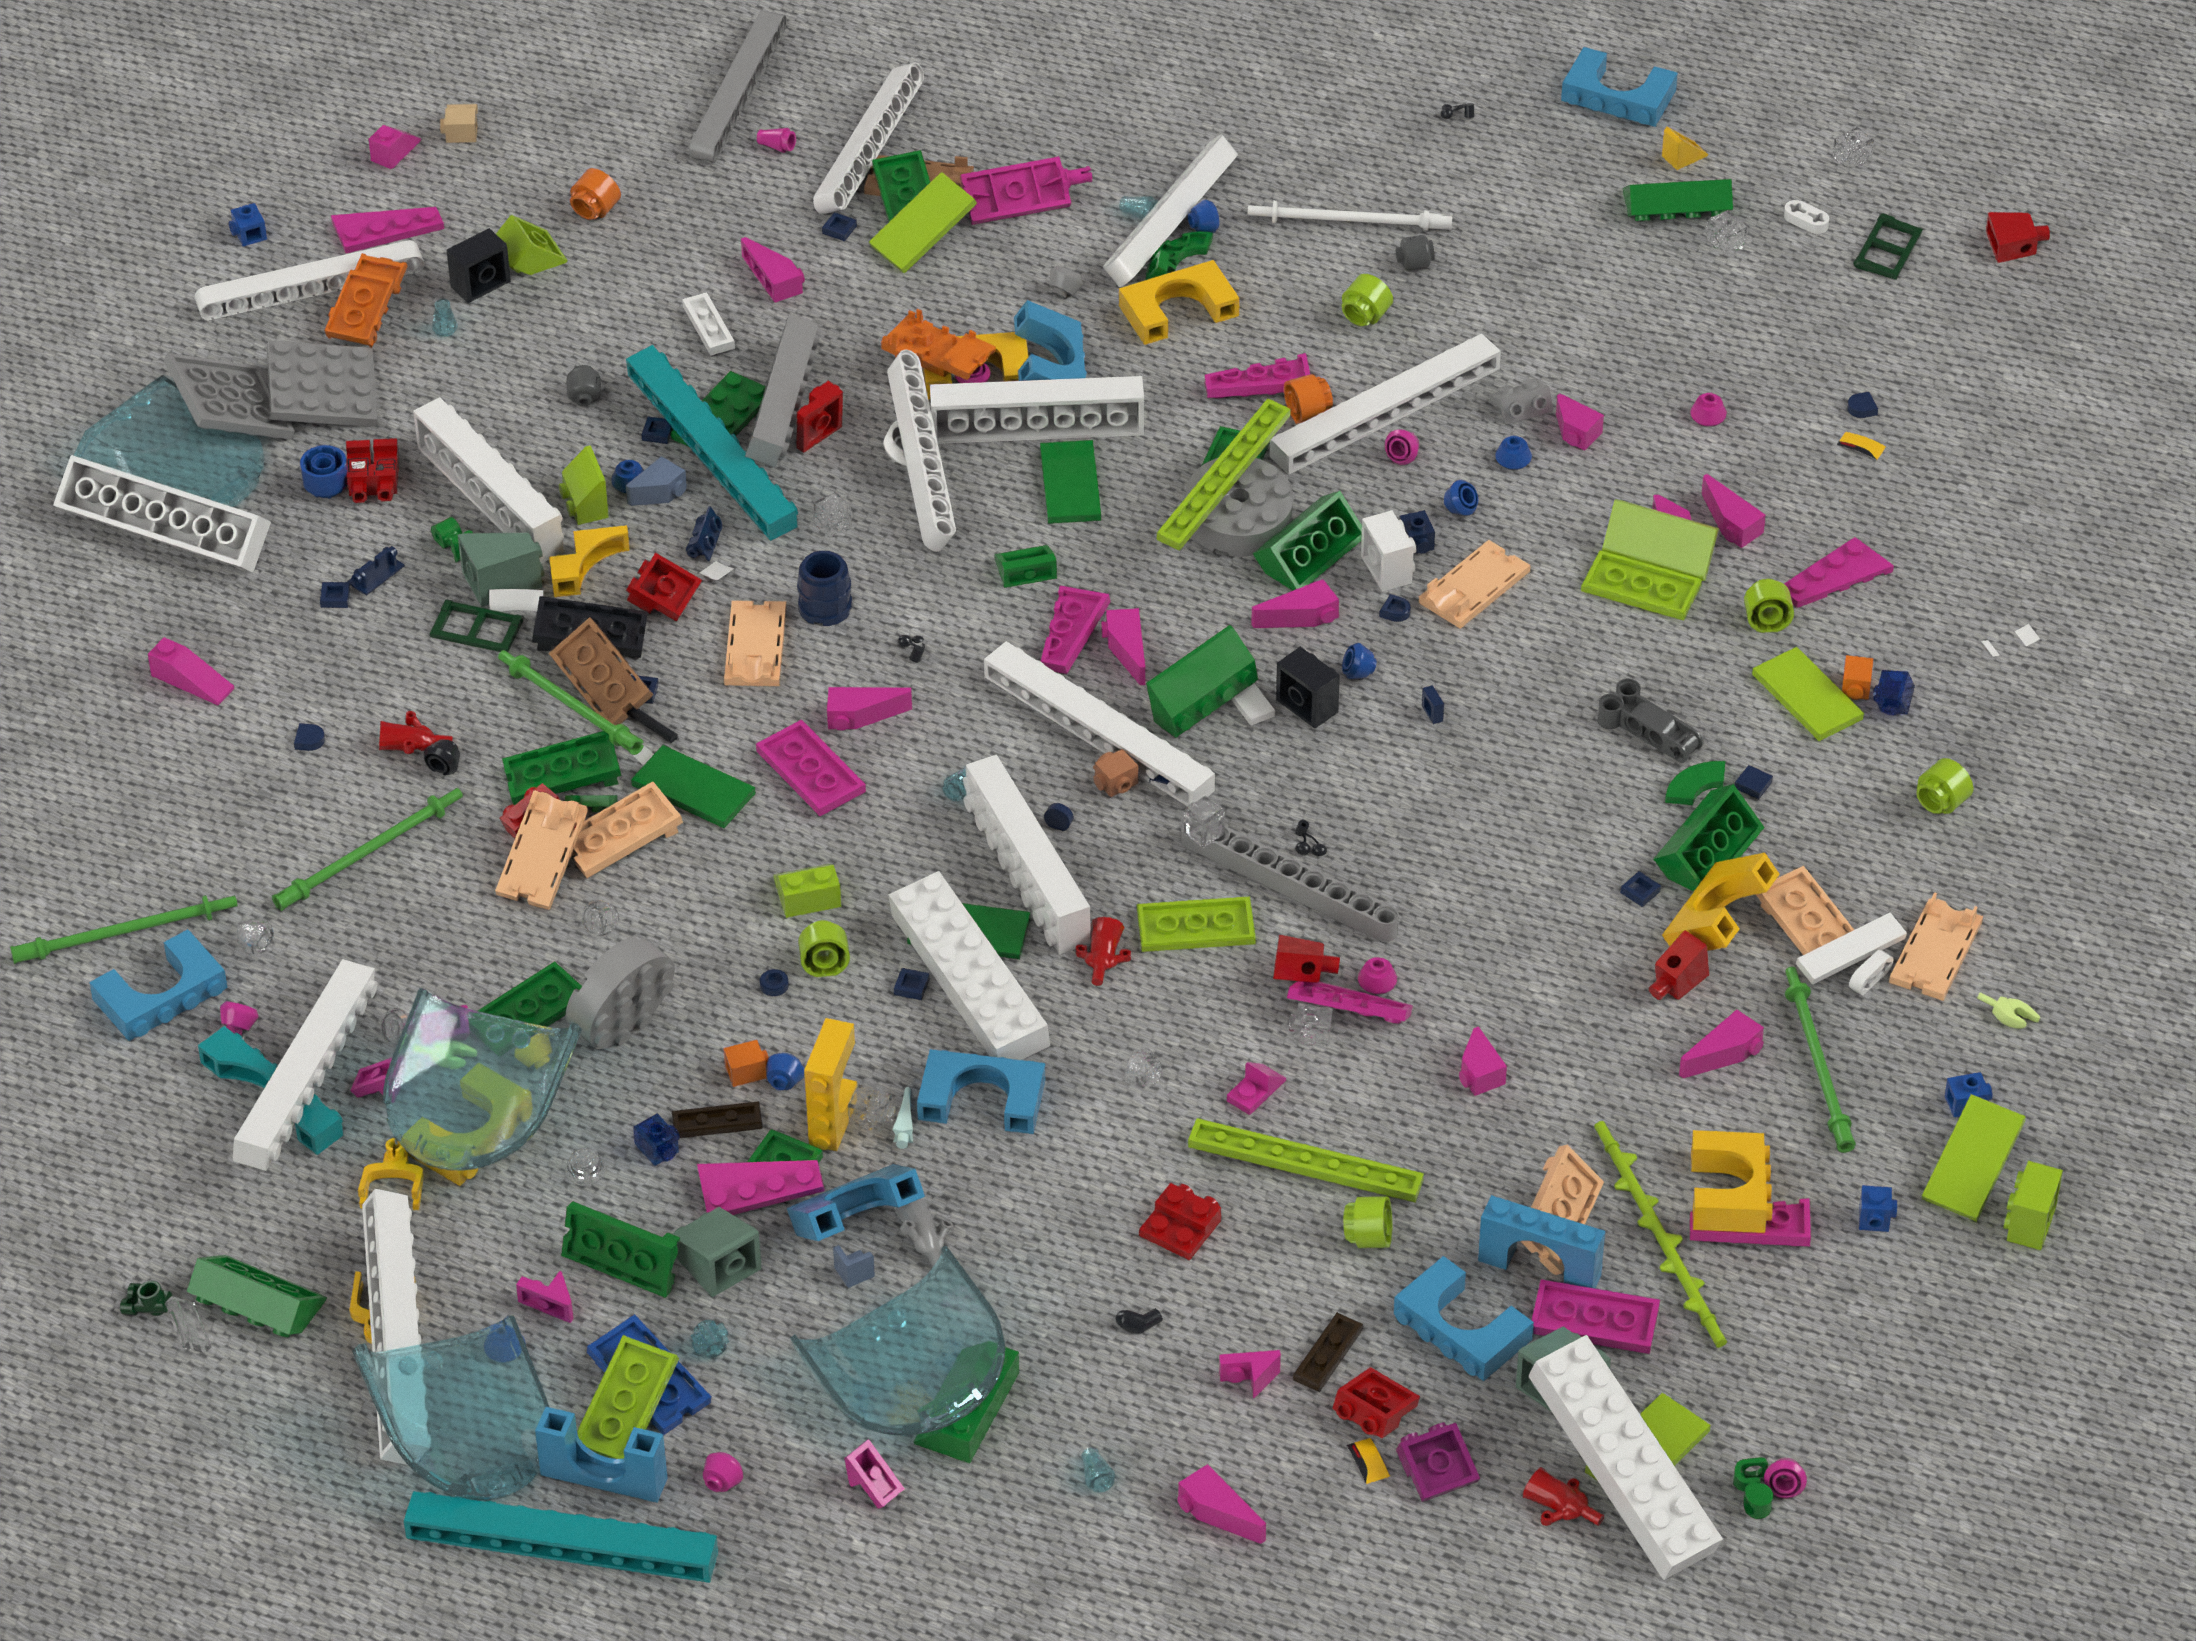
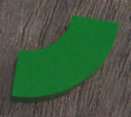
[1151,231,1213,267]
[1665,761,1726,805]

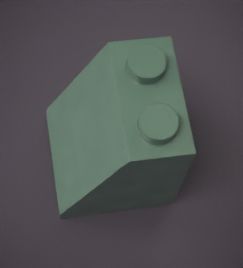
[458,533,545,607]
[672,1207,762,1298]
[1516,1326,1611,1412]

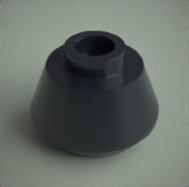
[423,740,460,776]

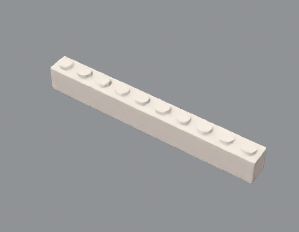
[1270,334,1501,475]
[984,641,1215,810]
[233,959,378,1171]
[362,1189,429,1465]

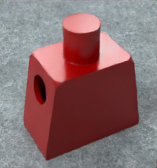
[1986,212,2050,263]
[1648,930,1709,1000]
[1273,935,1340,983]

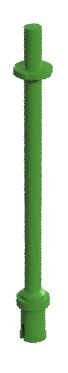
[498,650,644,755]
[272,788,463,911]
[10,895,238,964]
[1785,967,1856,1153]

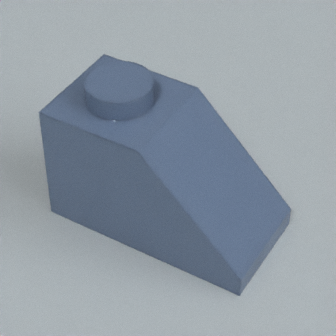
[626,456,687,506]

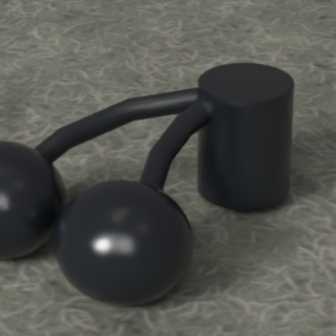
[1441,103,1475,119]
[898,635,925,663]
[1295,820,1327,856]

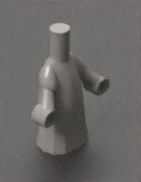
[895,1199,953,1272]

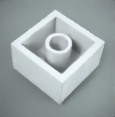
[1361,510,1416,592]

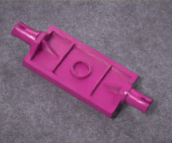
[960,156,1092,225]

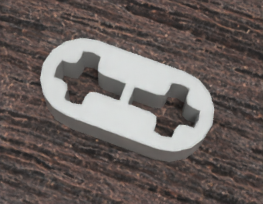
[1784,200,1829,234]
[1849,950,1893,995]

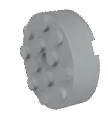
[1185,458,1293,557]
[566,936,675,1049]

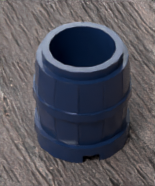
[797,551,852,626]

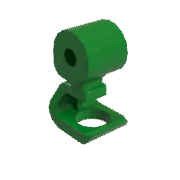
[431,517,473,563]
[1733,1457,1773,1519]

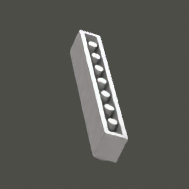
[745,314,820,467]

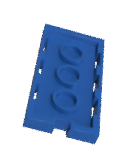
[587,1314,712,1435]

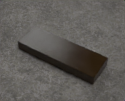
[672,1101,763,1139]
[1293,1312,1363,1392]

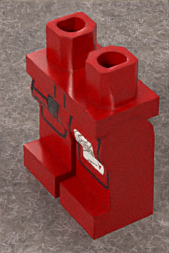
[346,438,399,503]

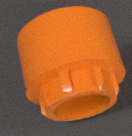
[570,168,621,220]
[1284,374,1333,424]

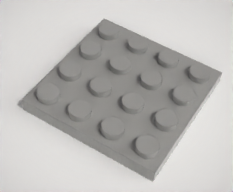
[267,340,377,427]
[164,353,295,440]

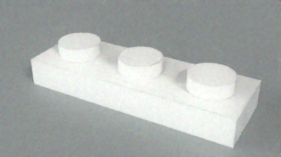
[682,292,735,356]

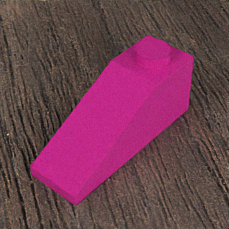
[741,237,805,303]
[1701,474,1766,548]
[1251,579,1339,628]
[1101,608,1145,685]
[148,637,234,705]
[827,687,912,731]
[1679,1009,1764,1078]
[1177,1464,1266,1544]

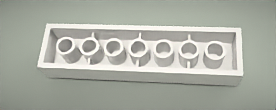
[930,376,1144,444]
[413,397,564,564]
[53,455,271,572]
[963,754,1090,955]
[888,871,1050,1060]
[1529,1335,1723,1580]

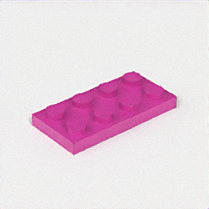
[756,719,866,816]
[1532,1279,1660,1354]

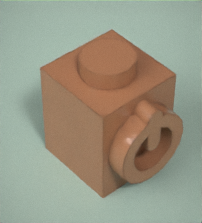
[1093,749,1138,797]

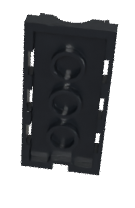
[532,596,648,658]

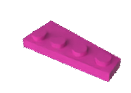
[331,207,444,254]
[1205,353,1310,399]
[1784,537,1894,608]
[1041,586,1110,674]
[1287,981,1413,1024]
[697,1160,825,1215]
[1689,1198,1811,1247]

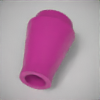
[756,128,796,153]

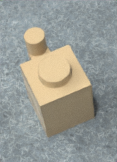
[440,104,478,143]

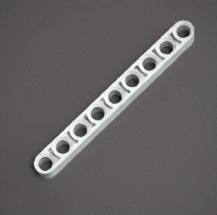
[813,62,924,215]
[1103,134,1238,287]
[194,240,425,321]
[887,350,956,552]

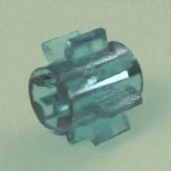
[691,1320,730,1358]

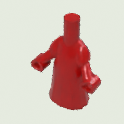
[379,711,452,754]
[1076,917,1131,986]
[1523,1467,1604,1526]

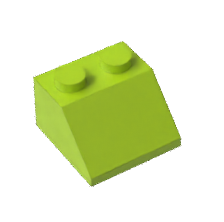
[496,215,568,275]
[559,445,609,525]
[773,864,841,918]

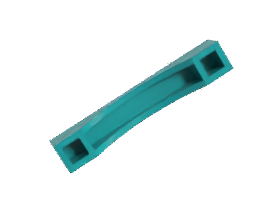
[198,1026,344,1155]

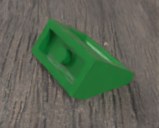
[994,545,1057,588]

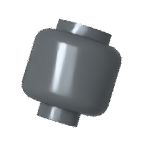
[1396,235,1435,270]
[566,365,601,406]

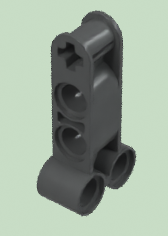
[1597,678,1704,763]

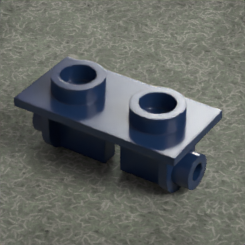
[686,506,722,561]
[347,546,405,596]

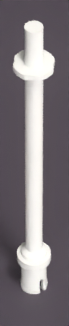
[1248,200,1452,231]

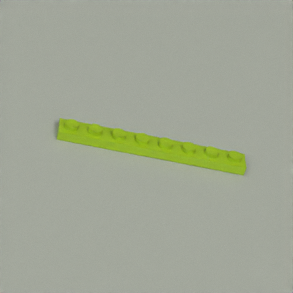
[1156,398,1291,551]
[1188,1118,1424,1203]

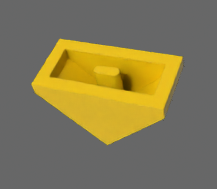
[1662,126,1709,170]

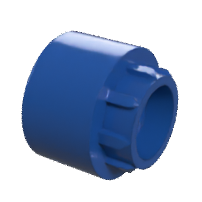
[300,445,348,499]

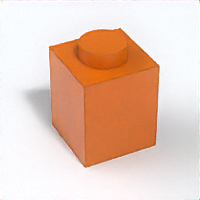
[1842,655,1874,700]
[723,1040,769,1087]

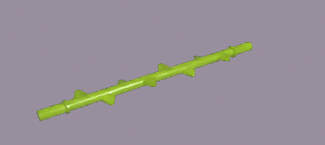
[1594,1121,1727,1348]

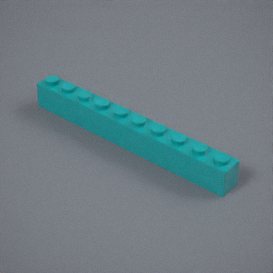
[626,345,798,541]
[404,1491,718,1583]

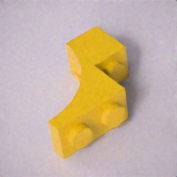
[549,525,630,597]

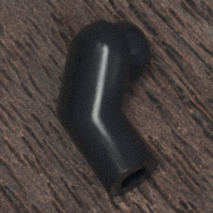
[1115,1308,1163,1334]

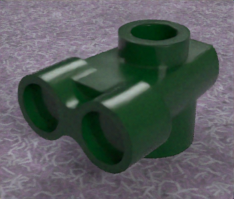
[120,1280,173,1316]

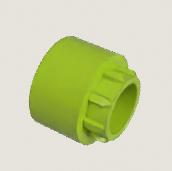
[1341,274,1393,326]
[1744,579,1794,633]
[1916,758,1974,814]
[798,920,850,977]
[1343,1196,1393,1248]

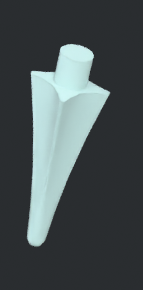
[892,1087,913,1149]

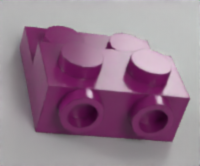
[1396,1422,1480,1502]

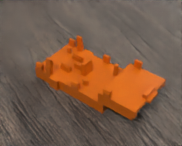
[324,253,408,348]
[881,309,996,380]

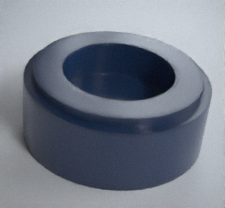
[1044,803,1074,831]
[760,969,789,996]

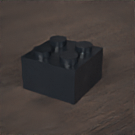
[446,228,511,303]
[1276,646,1340,729]

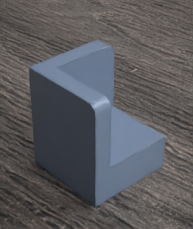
[833,1245,875,1288]

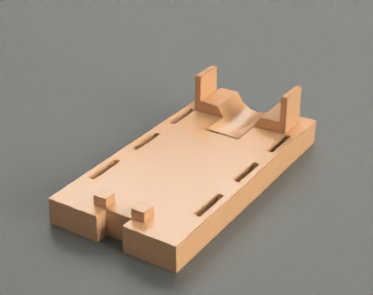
[1419,540,1530,629]
[724,601,787,686]
[565,782,683,878]
[495,791,588,910]
[1756,866,1854,955]
[1889,893,1983,1001]
[1520,1144,1604,1275]

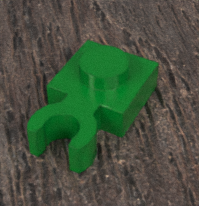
[565,795,618,812]

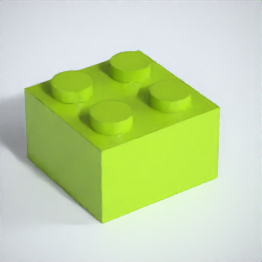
[2003,1160,2063,1250]

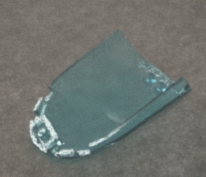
[73,375,264,508]
[383,988,582,1171]
[790,1246,1005,1436]
[352,1315,549,1500]

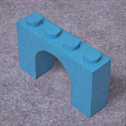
[1561,47,1678,127]
[1014,300,1087,381]
[89,929,228,1041]
[917,1049,1045,1134]
[787,1164,925,1241]
[1478,1195,1605,1288]
[1394,1256,1534,1381]
[535,1407,668,1503]

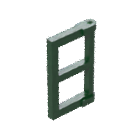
[1853,213,1923,280]
[430,599,524,652]

